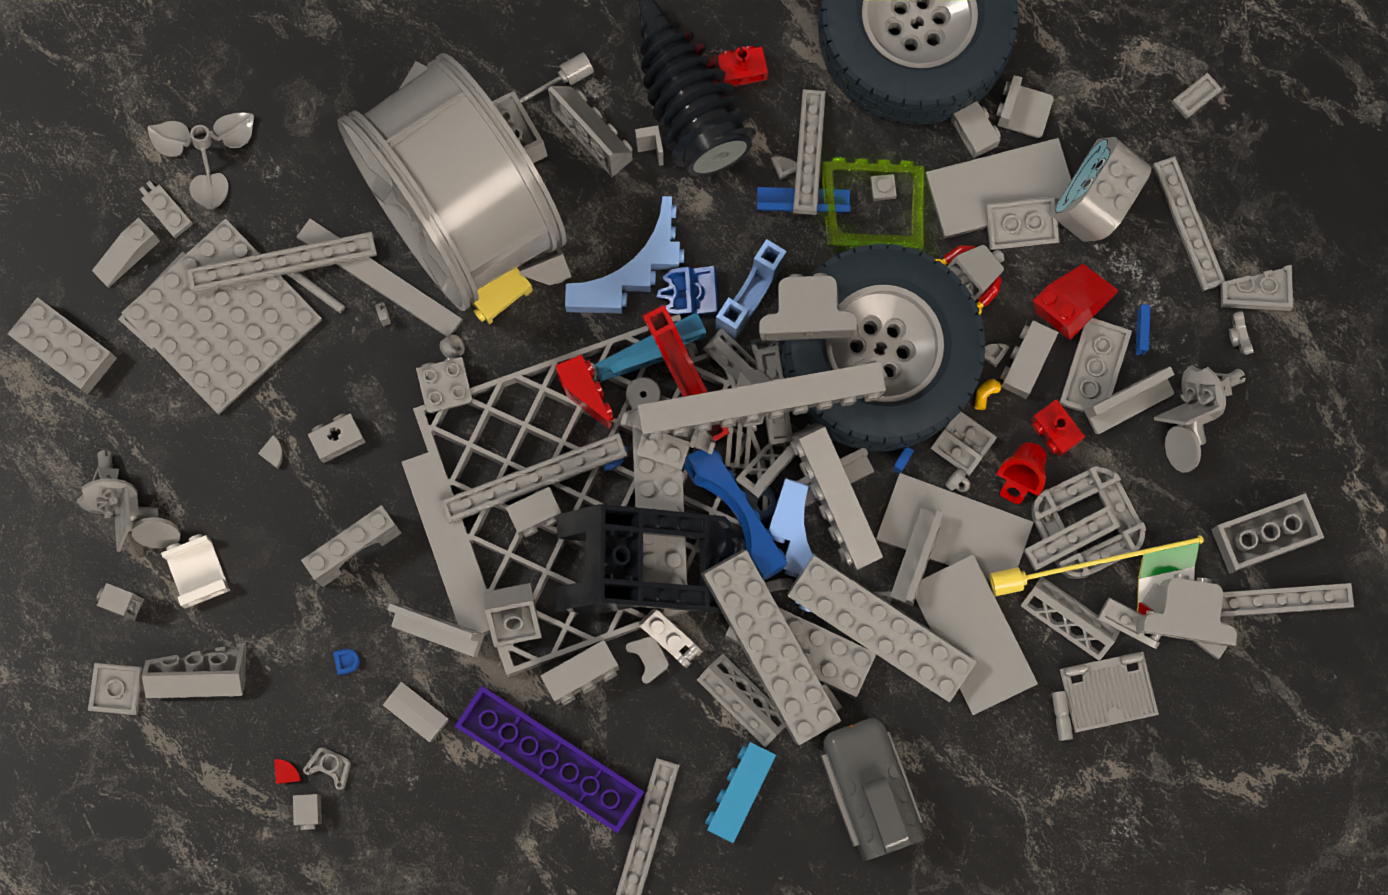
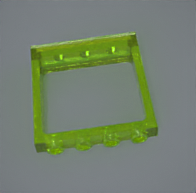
[822,158,924,249]

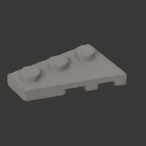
[1221,265,1293,311]

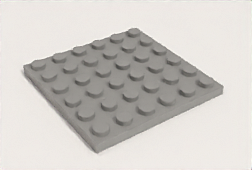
[121,219,322,415]

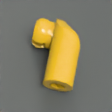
[974,379,1001,410]

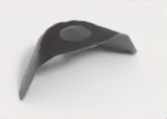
[734,474,778,528]

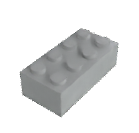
[8,297,117,395]
[1211,493,1324,574]

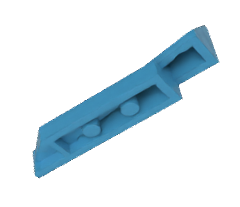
[595,313,706,382]

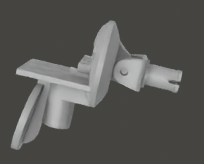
[1154,365,1245,473]
[77,450,180,552]

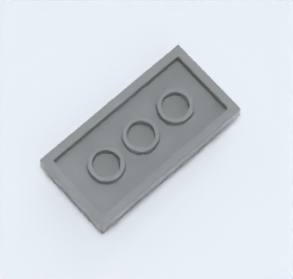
[1059,318,1132,413]

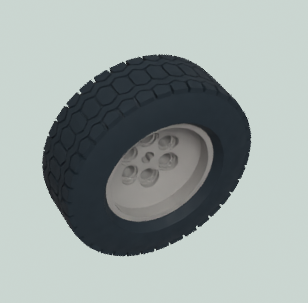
[818,0,1019,124]
[778,244,985,451]

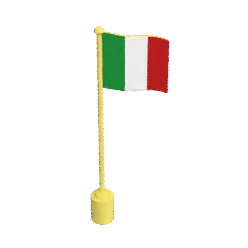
[989,535,1204,615]

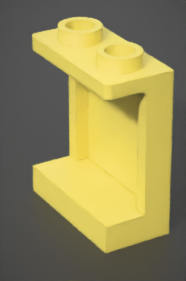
[472,267,533,325]

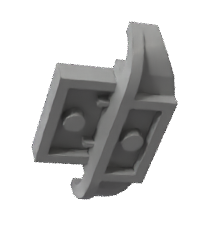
[620,409,716,469]

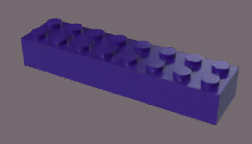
[454,686,644,833]

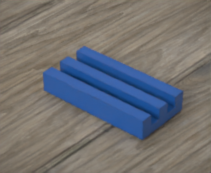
[1135,304,1150,356]

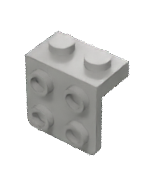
[996,75,1053,138]
[416,357,472,413]

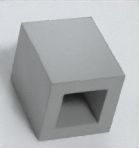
[293,794,322,830]

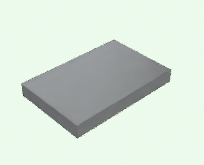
[985,196,1059,250]

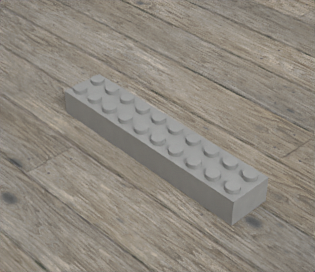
[638,361,886,441]

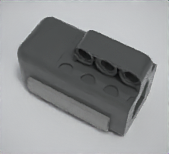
[821,718,926,861]

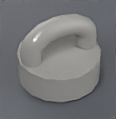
[440,334,465,358]
[945,468,970,492]

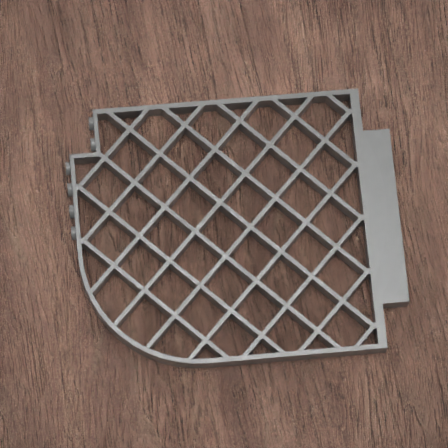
[402,314,768,677]

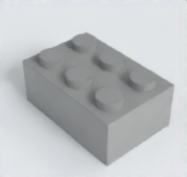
[540,640,620,706]

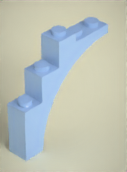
[565,196,684,314]
[768,477,812,612]

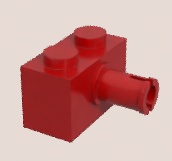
[717,46,768,86]
[1031,399,1085,457]

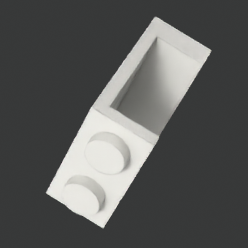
[161,534,230,609]

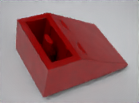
[555,354,614,429]

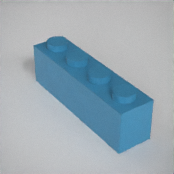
[705,742,776,843]

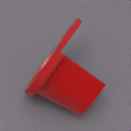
[996,442,1047,504]

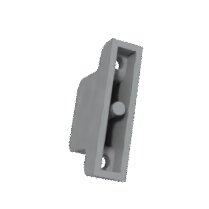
[759,273,858,341]
[1136,574,1237,646]

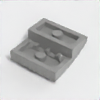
[931,411,997,476]

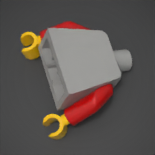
[935,245,1004,314]

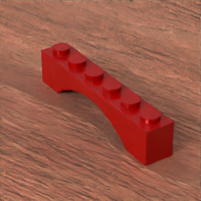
[641,305,730,441]

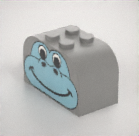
[1050,137,1151,242]

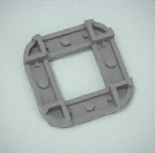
[1032,466,1146,579]

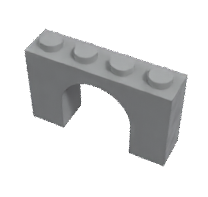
[301,505,402,587]

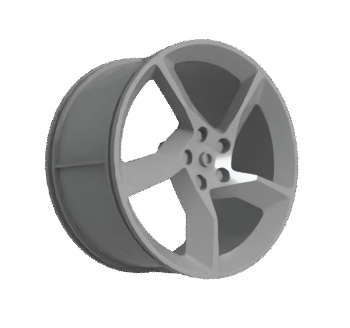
[337,53,567,311]

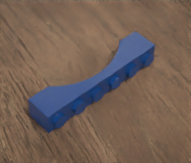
[683,449,787,581]

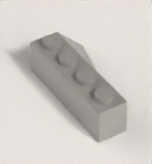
[142,643,246,698]

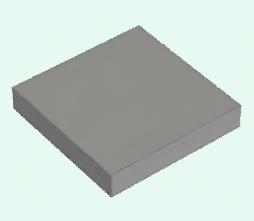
[88,663,143,716]

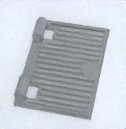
[1060,652,1159,733]

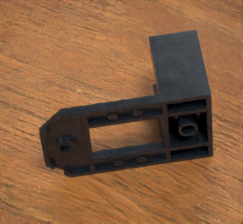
[556,504,746,614]

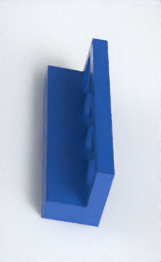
[757,187,851,214]

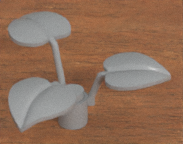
[148,113,254,209]

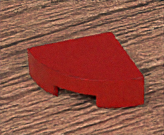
[274,759,301,784]

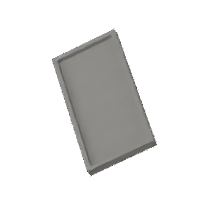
[925,138,1071,239]
[875,473,1034,582]
[915,554,1038,715]

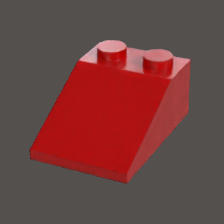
[1033,264,1118,340]

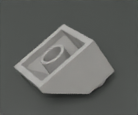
[517,248,571,285]

